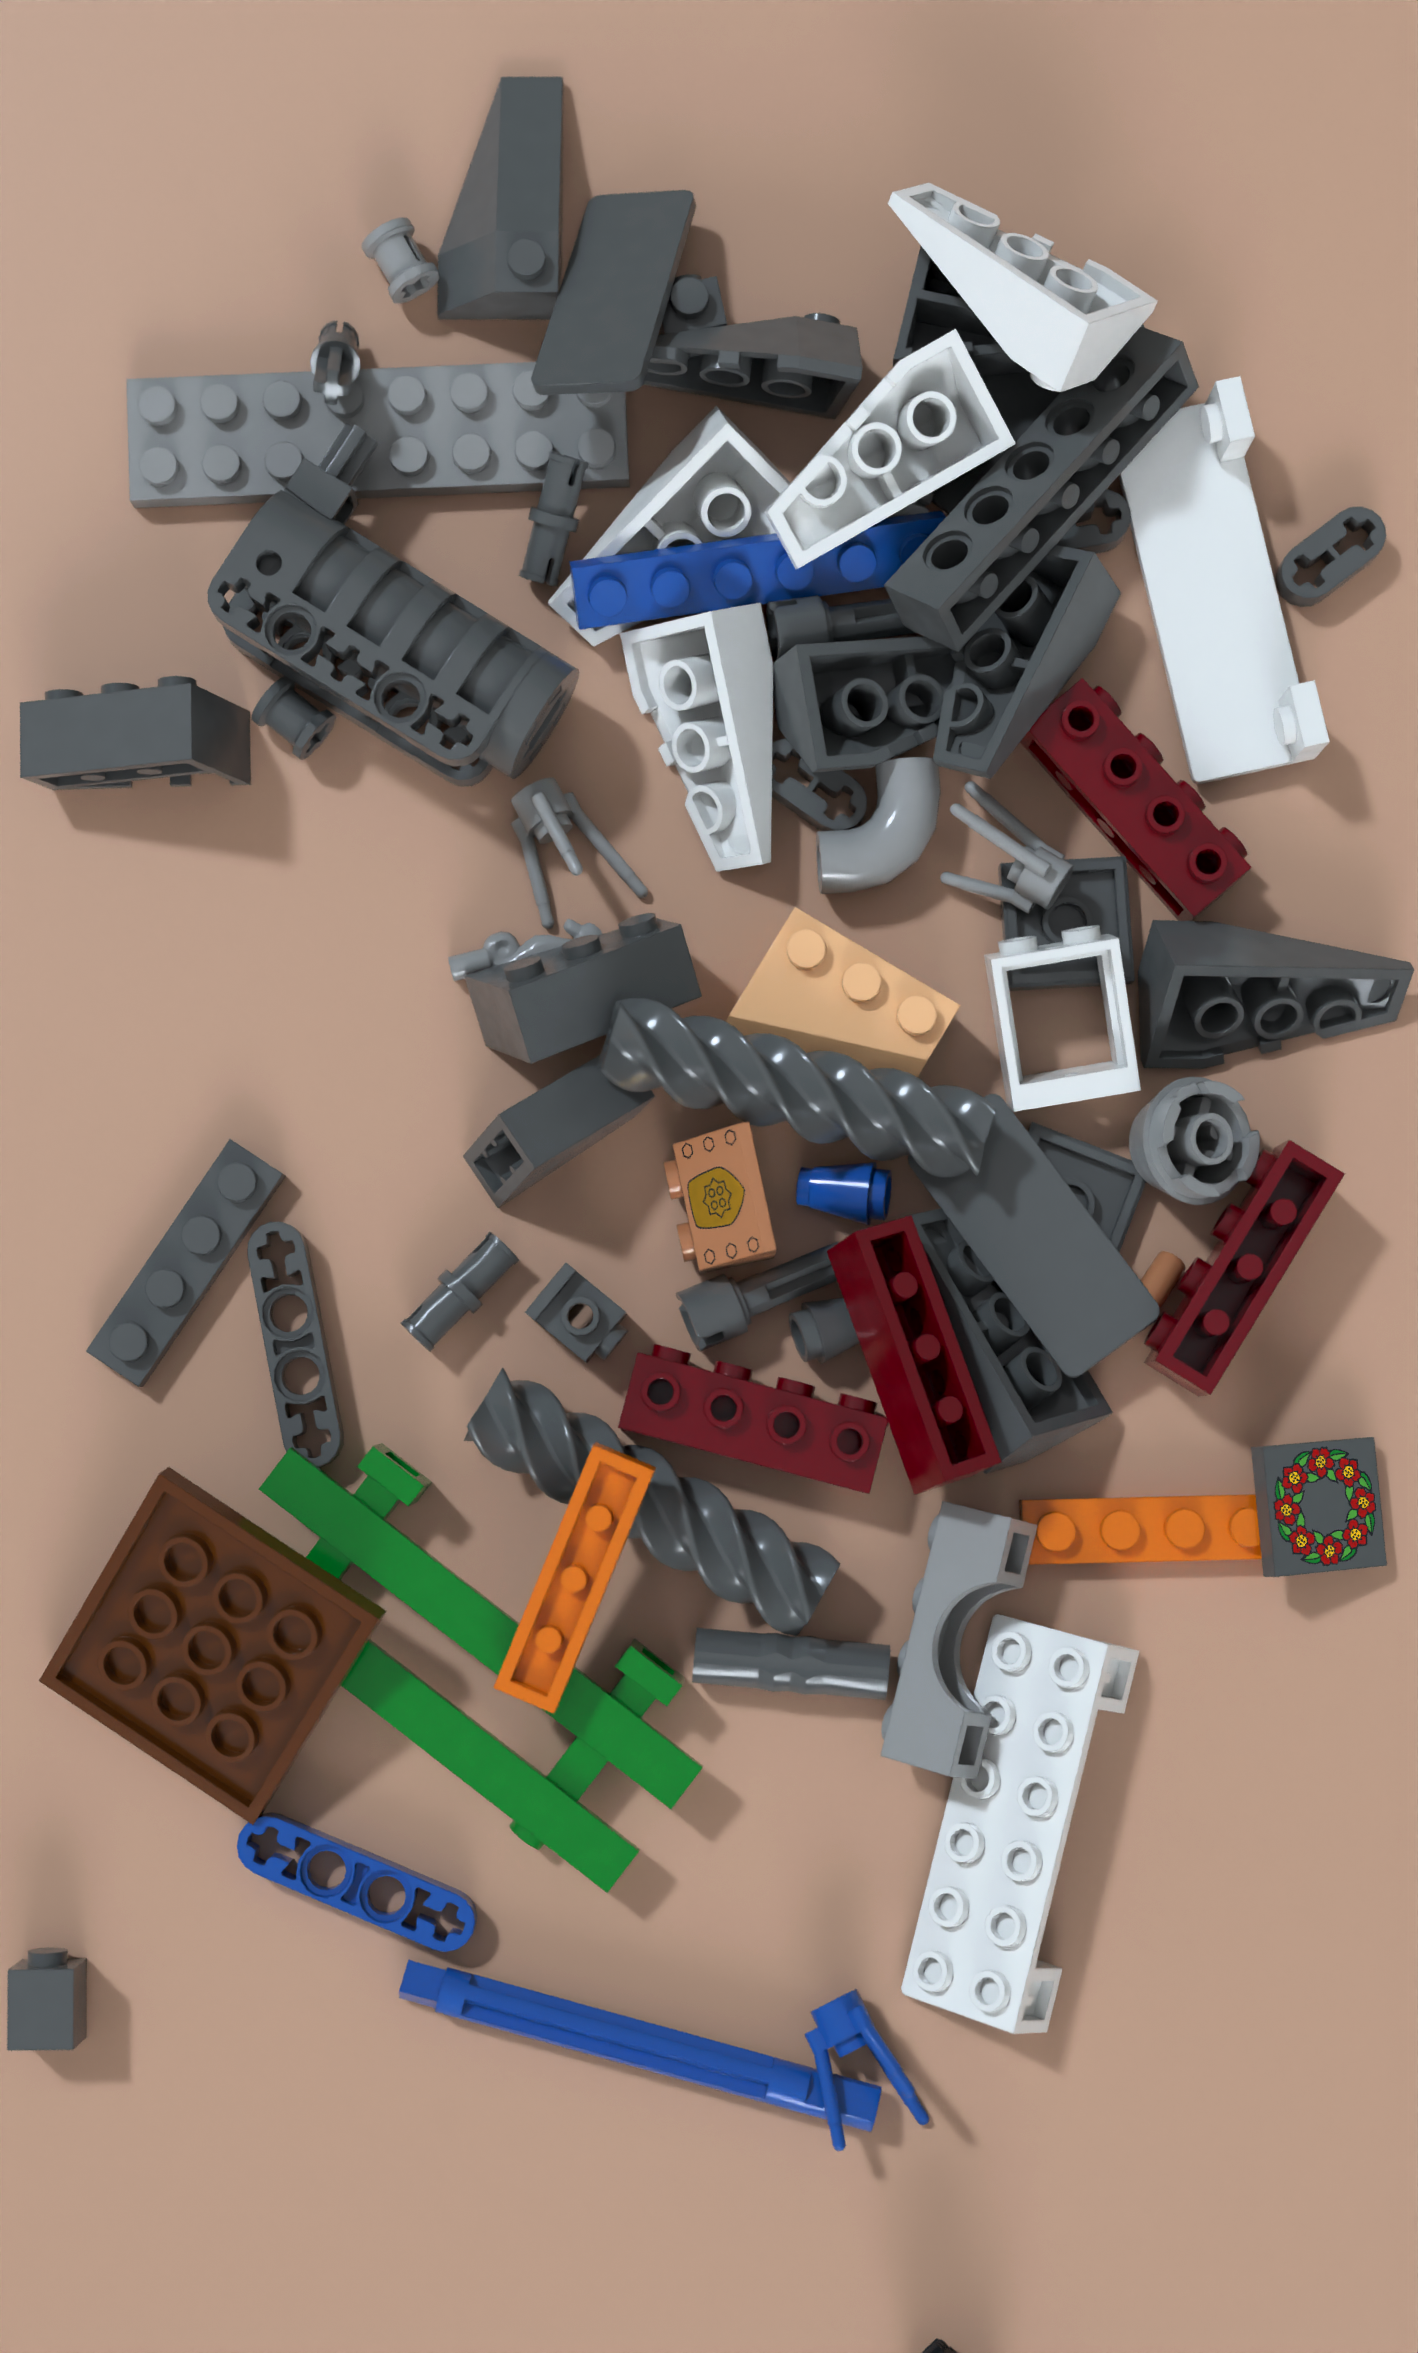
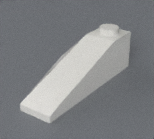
[548,406,790,647]

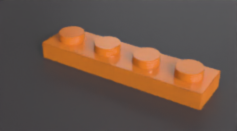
[493,1442,657,1714]
[1019,1494,1262,1565]

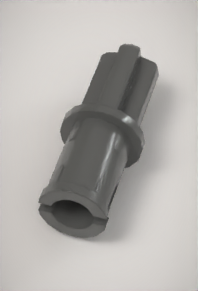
[310,321,361,405]

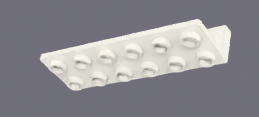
[1119,376,1330,784]
[901,1614,1139,2034]

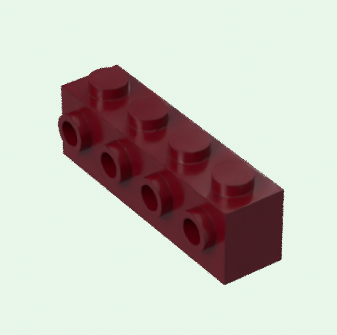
[1020,678,1251,921]
[1144,1140,1345,1397]
[827,1215,1002,1495]
[618,1344,888,1494]

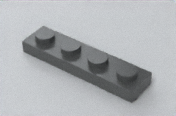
[86,1139,286,1387]

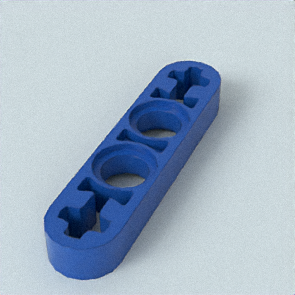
[237,1812,477,1952]

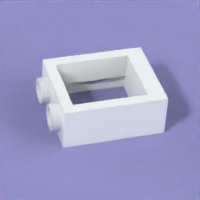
[984,925,1141,1112]

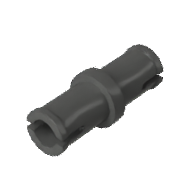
[519,452,589,586]
[400,1232,519,1352]

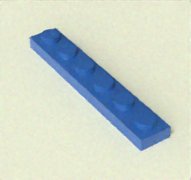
[569,511,946,630]

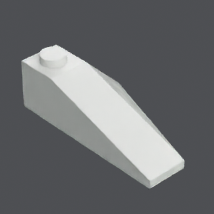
[888,183,1158,392]
[765,329,1016,569]
[620,603,773,872]

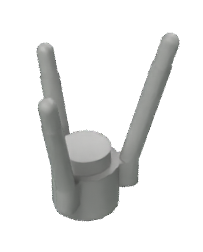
[511,778,648,929]
[940,781,1074,914]

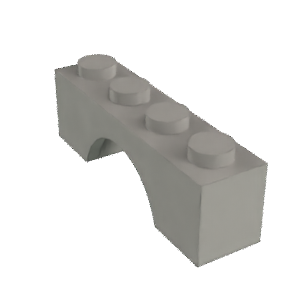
[880,1501,1038,1779]

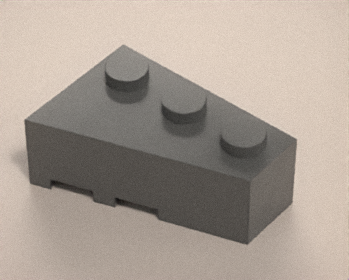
[20,676,251,790]

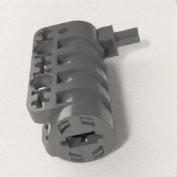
[208,423,579,787]

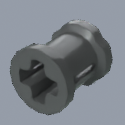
[251,676,336,760]

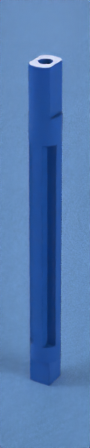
[399,1960,882,2132]

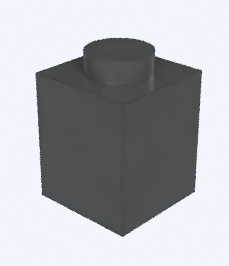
[7,1948,87,2051]

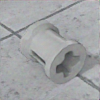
[361,217,440,303]

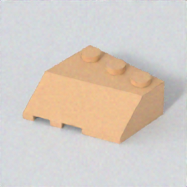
[726,907,961,1077]

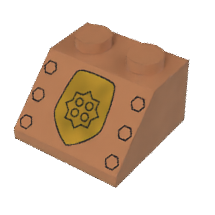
[663,1122,777,1274]

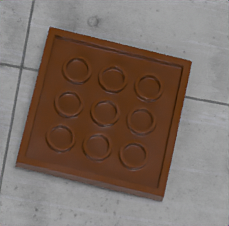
[39,1467,387,1825]

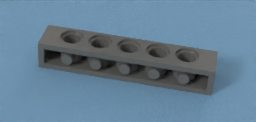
[884,327,1199,652]

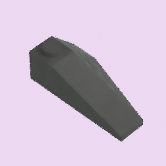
[438,77,563,320]
[643,313,863,420]
[933,545,1121,779]
[773,636,955,773]
[1138,920,1414,1069]
[905,1208,1113,1474]

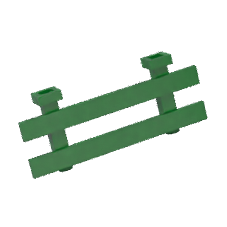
[259,1443,703,1893]

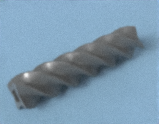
[597,998,996,1178]
[464,1368,840,1636]

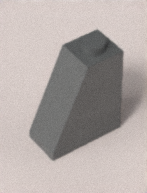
[463,1054,655,1208]

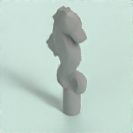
[448,919,602,981]

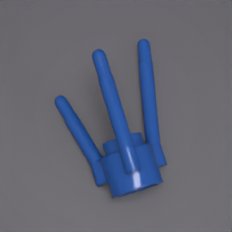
[804,1989,929,2151]

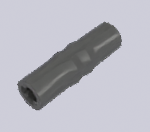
[692,1628,890,1700]

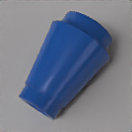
[796,1162,892,1225]

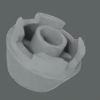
[1129,1077,1260,1205]

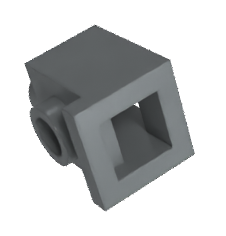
[659,274,727,334]
[525,1263,628,1363]

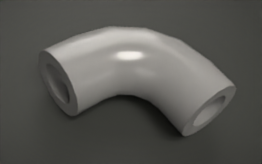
[816,757,941,894]

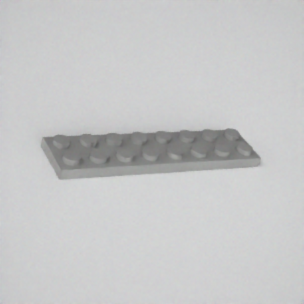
[126,362,630,508]

